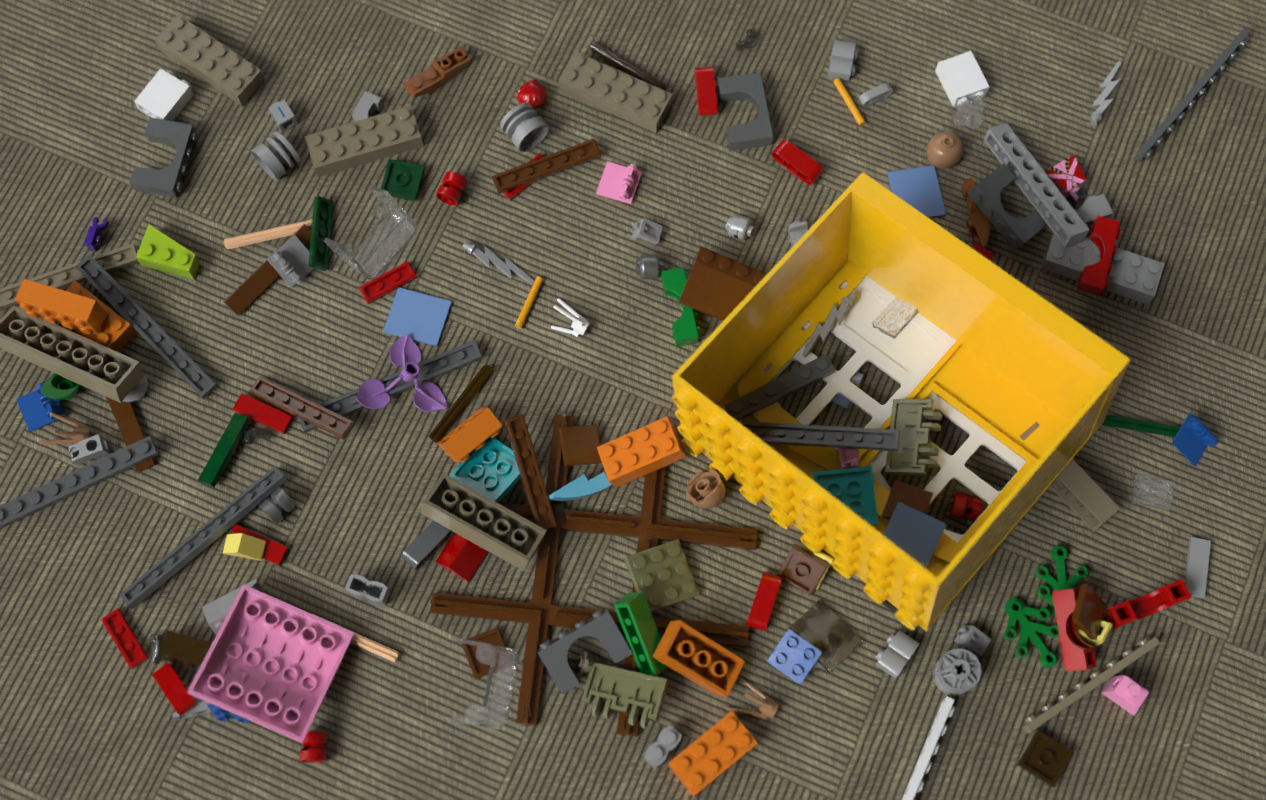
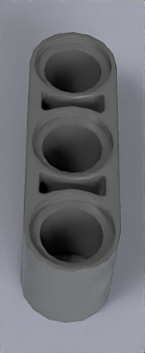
[401,521,454,570]

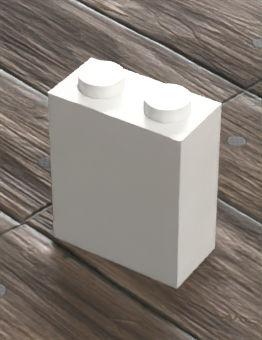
[935,51,989,107]
[134,68,194,121]

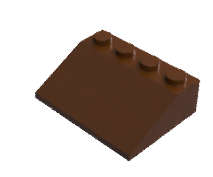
[678,246,767,321]

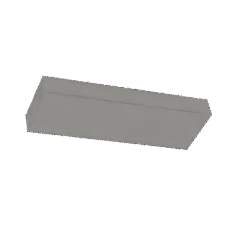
[1184,537,1211,599]

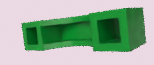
[661,267,701,347]

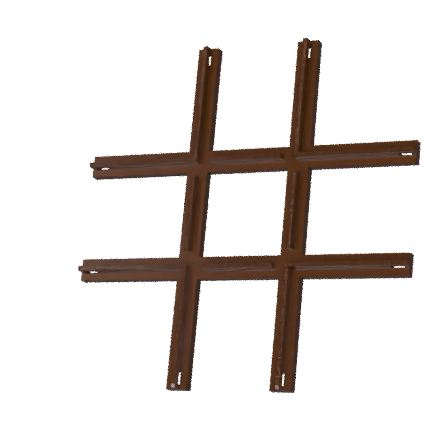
[430,413,757,737]

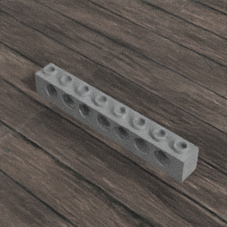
[984,123,1089,248]

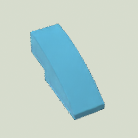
[548,472,612,501]

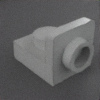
[632,218,663,245]
[788,221,808,247]
[954,625,991,656]

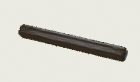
[589,41,666,90]
[429,364,493,443]

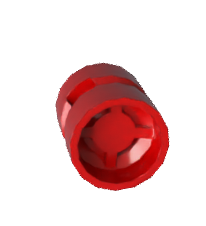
[435,171,467,206]
[950,491,984,522]
[299,731,328,763]

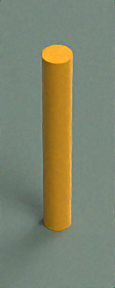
[833,78,865,126]
[515,276,544,329]

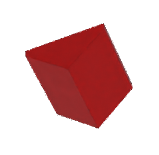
[435,532,489,583]

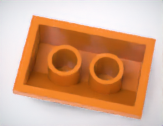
[437,407,502,463]

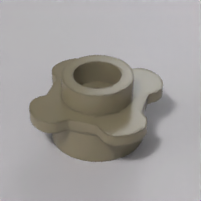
[575,651,593,675]

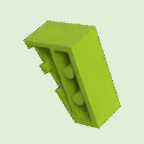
[136,224,201,280]

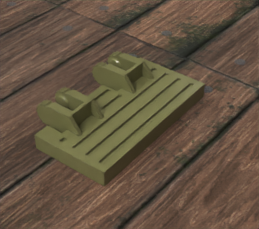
[885,399,942,476]
[581,662,669,728]

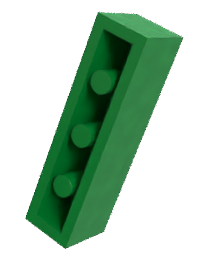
[614,592,667,676]

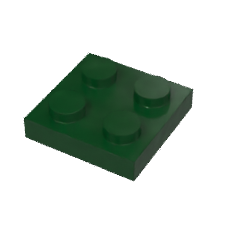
[379,159,425,202]

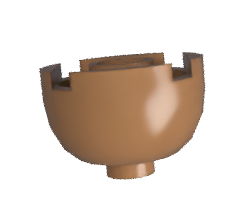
[926,131,963,169]
[686,469,726,509]

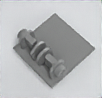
[266,235,314,288]

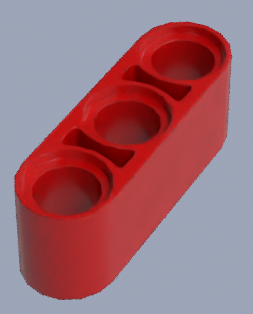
[695,66,717,116]
[771,139,824,185]
[746,572,782,632]

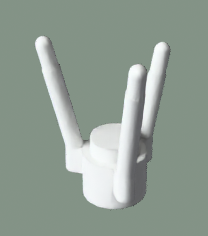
[551,298,590,337]

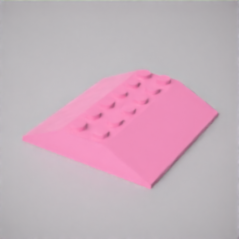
[187,584,354,743]

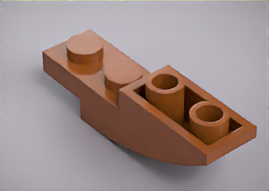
[403,46,472,99]
[961,177,991,248]

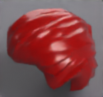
[517,79,548,109]

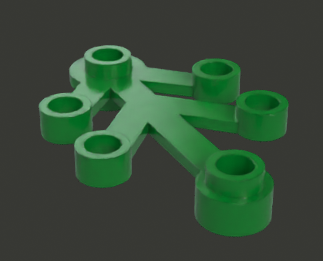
[1035,545,1088,617]
[1003,598,1059,668]

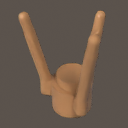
[39,412,89,444]
[726,680,779,720]

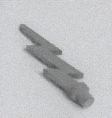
[1090,61,1122,126]
[462,241,534,285]
[803,292,856,357]

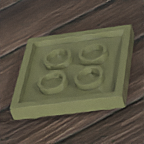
[624,539,700,612]

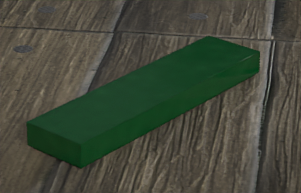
[308,196,333,271]
[198,413,251,488]

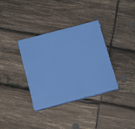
[887,165,946,218]
[383,287,452,347]
[883,502,946,569]

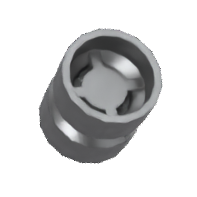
[259,487,297,524]

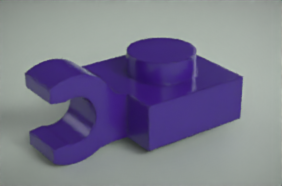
[84,217,109,252]

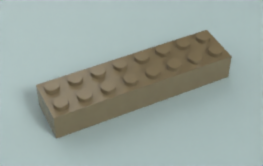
[0,305,144,403]

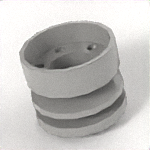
[500,103,549,152]
[251,131,301,181]
[933,648,981,696]

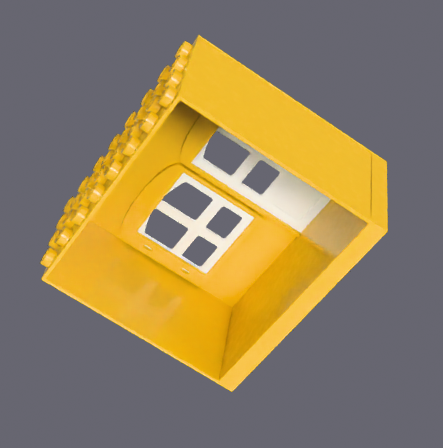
[672,172,1131,632]

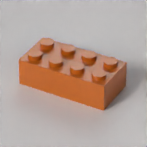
[15,279,107,334]
[66,281,137,352]
[597,416,686,488]
[652,620,745,697]
[668,711,758,798]

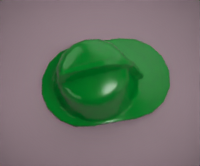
[41,373,80,400]

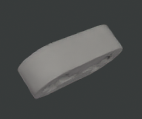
[859,83,893,107]

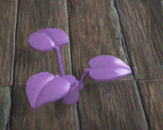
[356,334,447,412]

